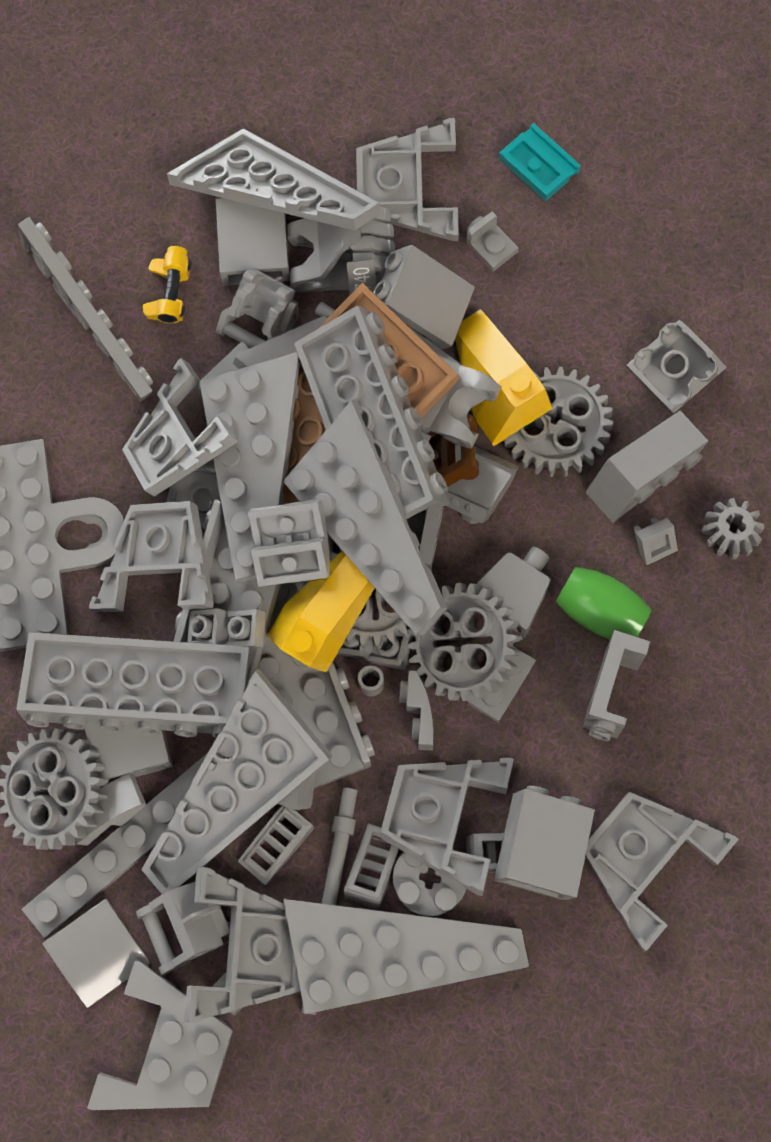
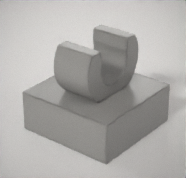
[634,518,678,565]

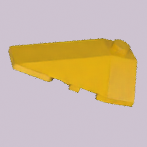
[455,309,553,447]
[267,550,375,672]

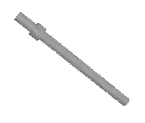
[301,788,358,1015]

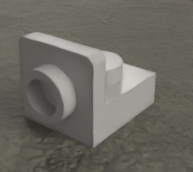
[466,211,519,272]

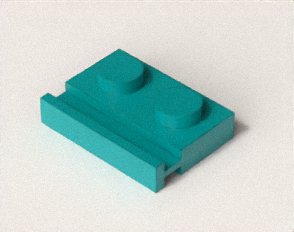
[499,123,581,202]

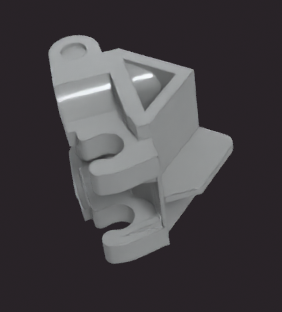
[216,269,300,348]
[135,882,230,975]

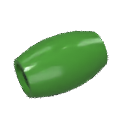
[556,567,652,640]

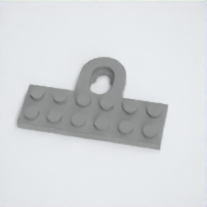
[0,439,124,652]

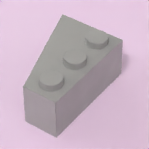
[586,410,708,523]

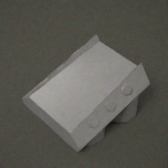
[627,320,727,413]
[445,445,519,524]

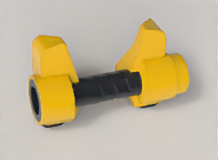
[143,246,192,323]

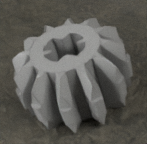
[702,497,764,560]

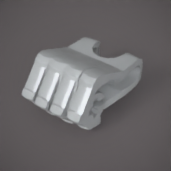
[287,207,395,292]
[420,356,502,449]

